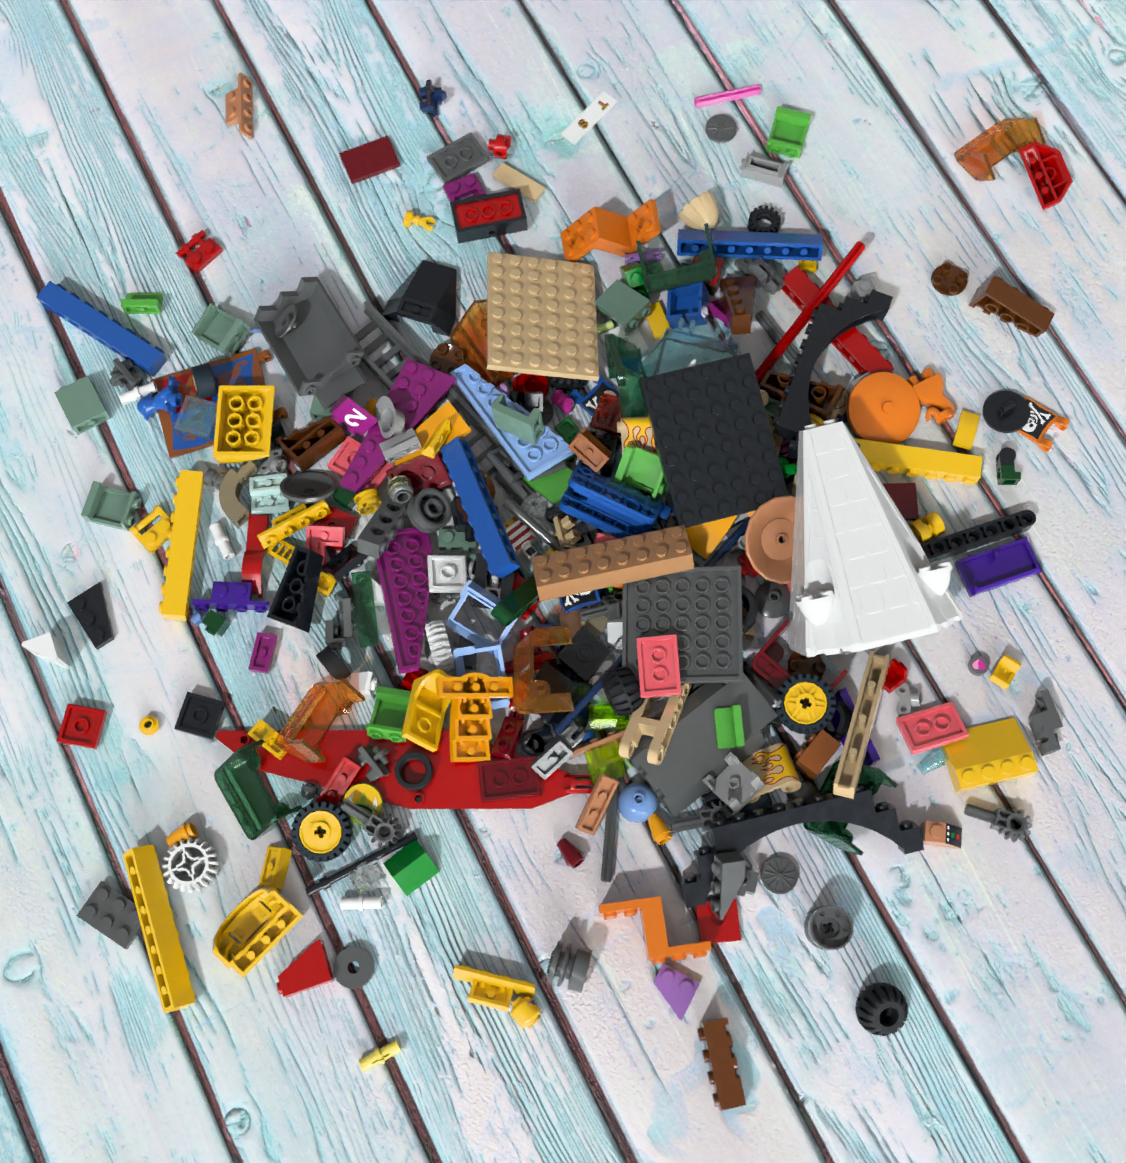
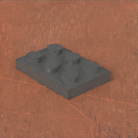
[427,132,490,184]
[77,881,142,950]

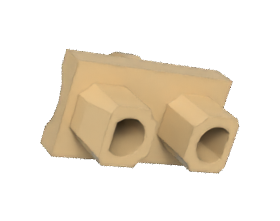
[552,515,581,549]

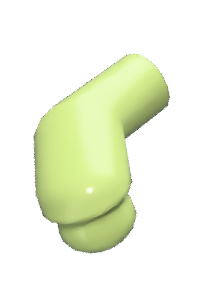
[597,320,614,334]

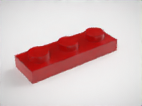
[315,755,362,804]

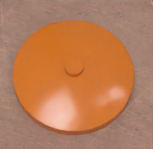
[846,372,920,444]

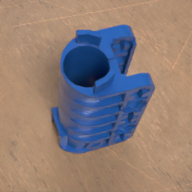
[559,460,672,538]

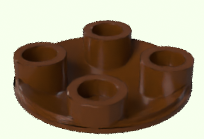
[931,262,968,296]
[430,343,466,376]
[788,651,826,678]

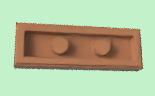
[575,772,620,836]

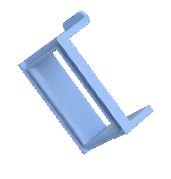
[444,580,518,656]
[453,641,510,709]

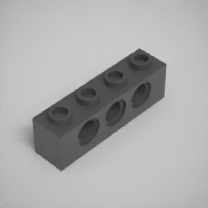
[357,494,410,559]

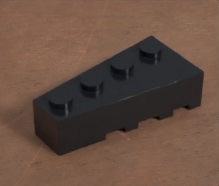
[267,545,324,633]

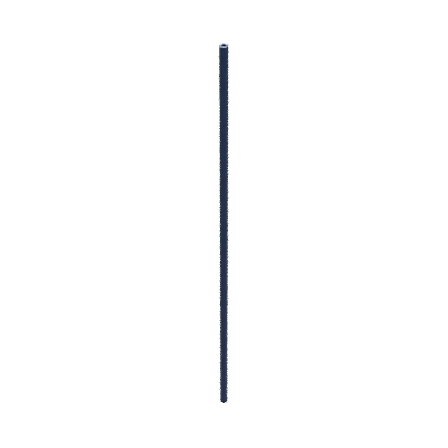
[553,412,848,735]

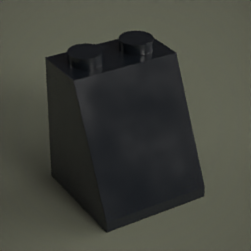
[522,661,592,725]

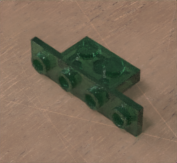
[351,571,379,648]

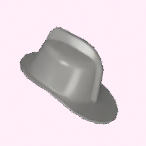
[375,396,406,438]

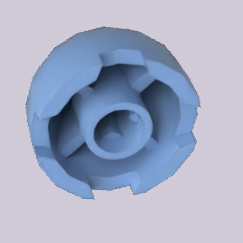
[618,782,658,823]

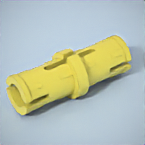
[358,1039,402,1072]

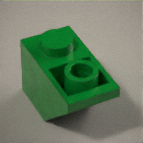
[619,261,650,300]

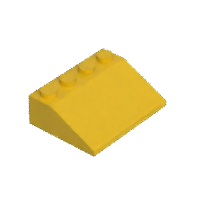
[213,386,275,463]
[941,718,1039,793]

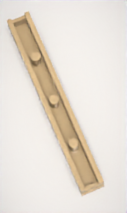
[833,651,890,799]

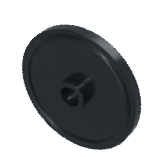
[982,391,1030,433]

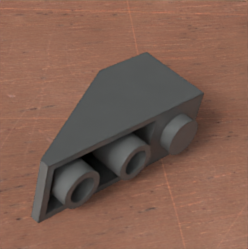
[710,851,746,920]

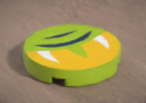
[343,783,383,823]

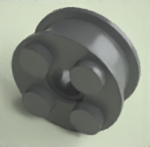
[407,488,452,533]

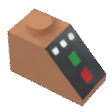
[920,820,962,849]

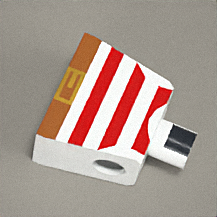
[503,516,538,560]

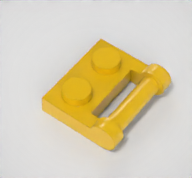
[128,505,173,554]

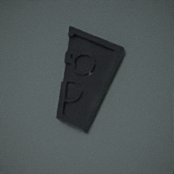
[67,582,114,650]

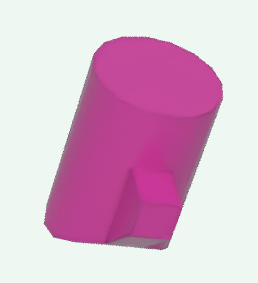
[551,390,575,414]

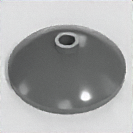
[280,471,337,504]

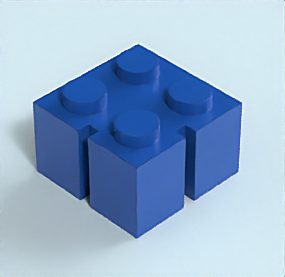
[666,282,709,329]

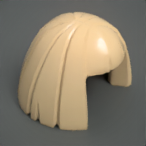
[678,191,719,230]

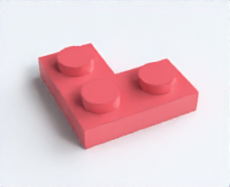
[306,525,345,565]

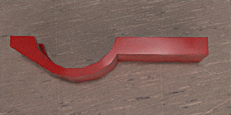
[242,515,269,598]

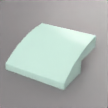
[249,473,290,515]

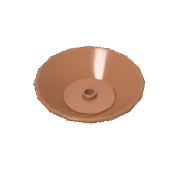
[744,495,795,584]

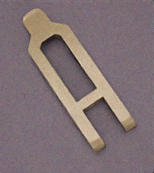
[619,683,691,765]

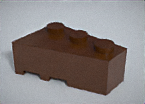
[276,416,346,473]

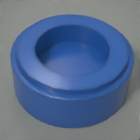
[578,729,596,745]

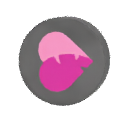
[968,655,989,676]

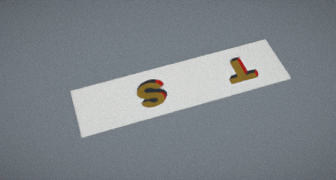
[560,91,618,145]

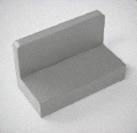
[379,428,422,464]

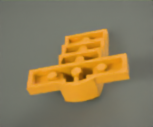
[394,401,472,466]
[685,511,755,560]
[435,672,514,762]

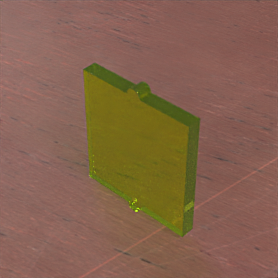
[584,744,626,785]

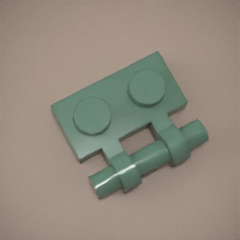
[438,529,477,562]

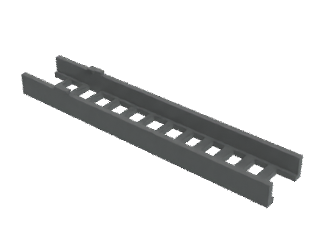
[354,300,506,492]

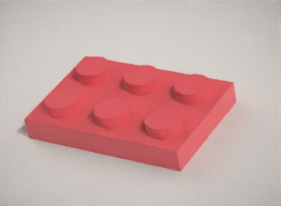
[327,436,395,490]
[636,634,682,698]
[896,701,969,755]

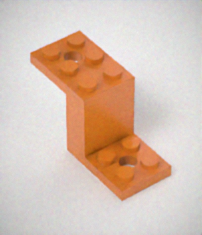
[561,199,661,262]
[598,896,712,964]

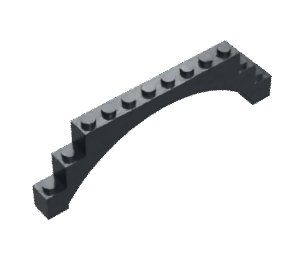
[772,289,893,461]
[679,783,924,909]

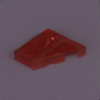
[589,393,623,436]

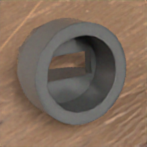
[301,784,318,799]

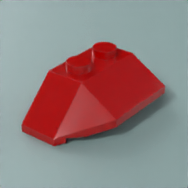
[1018,141,1073,210]

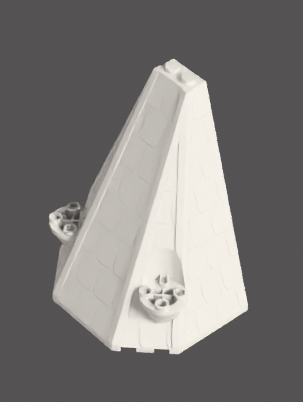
[788,419,963,657]

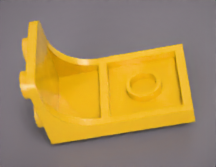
[401,669,452,752]

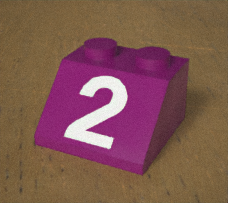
[329,394,378,436]

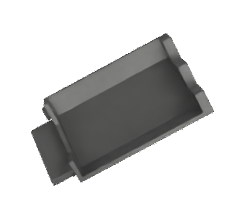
[254,277,368,410]
[626,673,778,818]

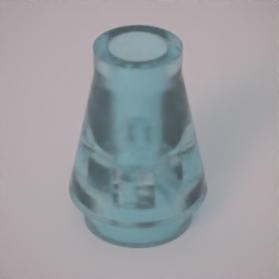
[916,748,948,775]

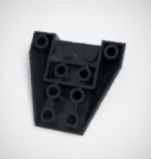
[382,260,457,337]

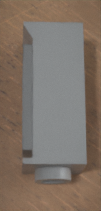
[739,152,788,187]

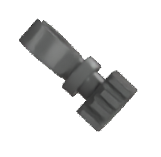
[431,593,465,604]

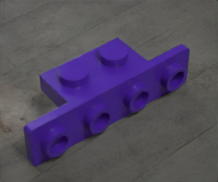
[192,581,271,613]

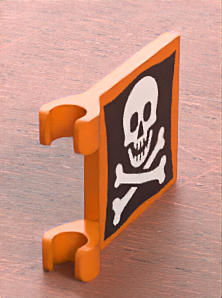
[1017,396,1070,452]

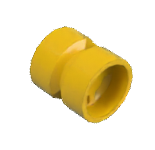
[909,511,945,544]

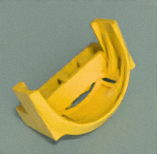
[213,886,303,977]

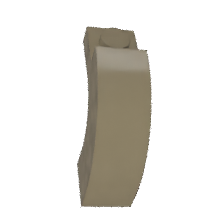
[219,460,259,529]

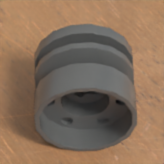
[804,906,854,950]
[547,940,593,993]

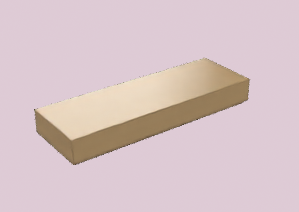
[492,162,545,203]

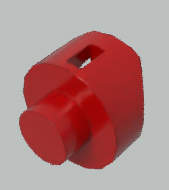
[488,134,511,160]
[737,552,759,578]

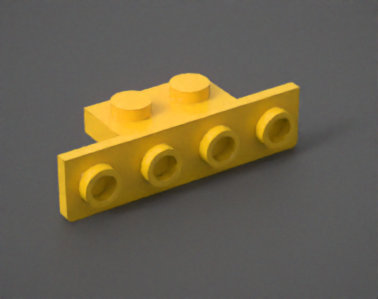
[257,500,331,549]
[453,965,536,1012]

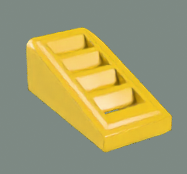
[265,540,295,566]

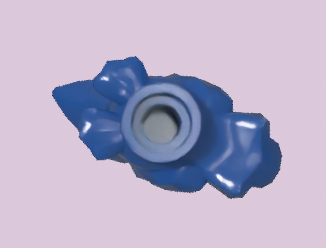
[137,375,182,421]

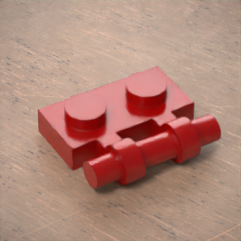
[176,230,223,274]

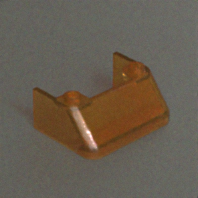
[954,117,1046,182]
[450,299,518,387]
[513,625,574,714]
[274,678,366,763]

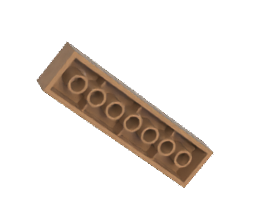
[531,525,694,602]

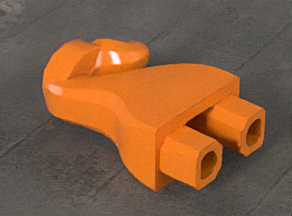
[907,368,955,425]

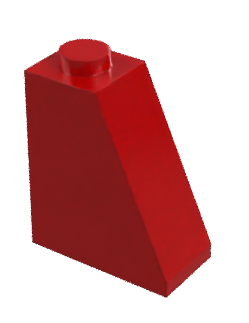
[276,940,335,998]

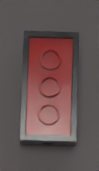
[450,188,528,244]

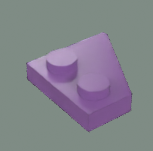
[653,963,700,1020]

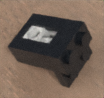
[472,553,518,609]

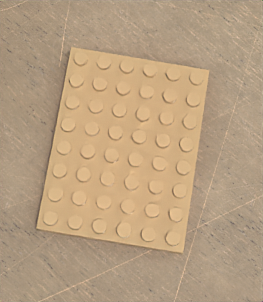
[487,252,599,381]

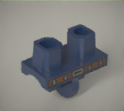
[419,79,447,116]

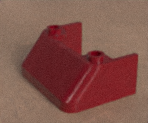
[752,620,848,709]

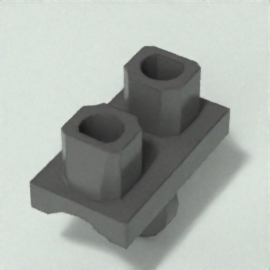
[109,358,143,391]
[354,745,391,782]

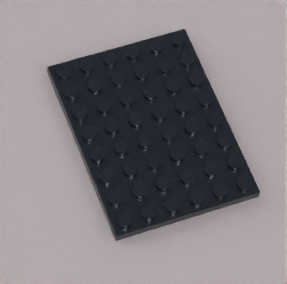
[638,353,789,528]

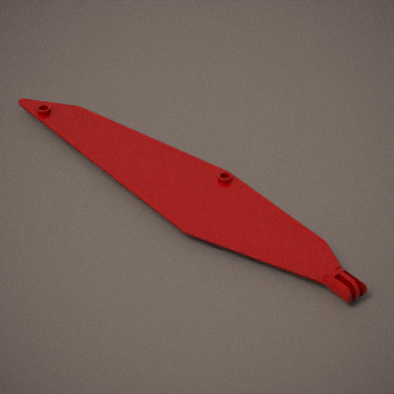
[216,730,595,809]

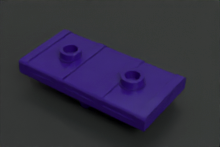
[955,537,1042,597]

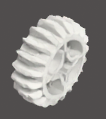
[425,620,455,672]
[162,838,219,893]

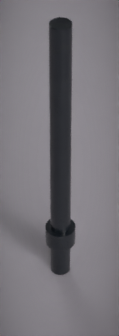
[305,832,418,896]

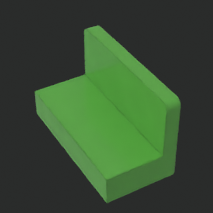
[121,293,163,314]
[714,705,745,749]

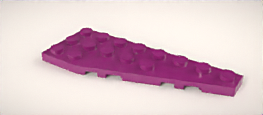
[375,527,433,674]

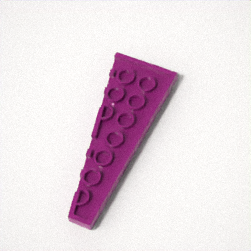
[340,358,457,494]

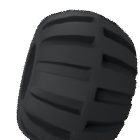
[601,667,644,716]
[855,982,908,1036]

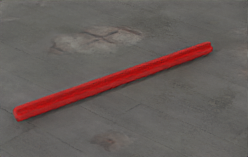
[755,241,865,385]

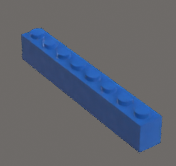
[677,229,823,261]
[36,281,167,377]
[440,436,521,579]

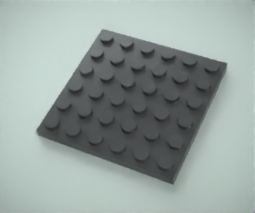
[622,566,743,684]

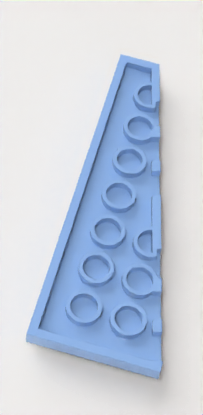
[450,364,574,481]

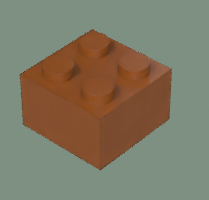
[793,729,842,782]

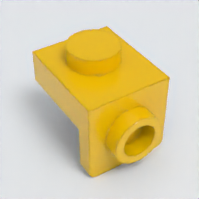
[989,654,1022,690]

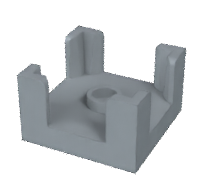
[702,752,765,813]

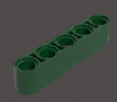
[490,575,540,627]

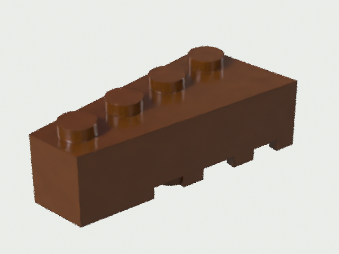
[720,275,756,335]
[968,275,1055,337]
[759,370,844,421]
[697,1017,746,1111]

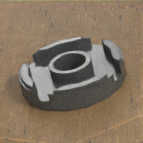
[333,946,375,989]

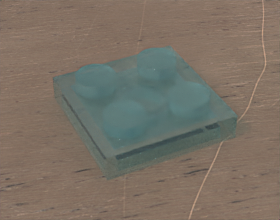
[174,395,217,440]

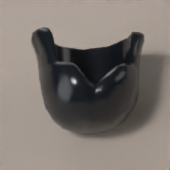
[520,724,553,756]

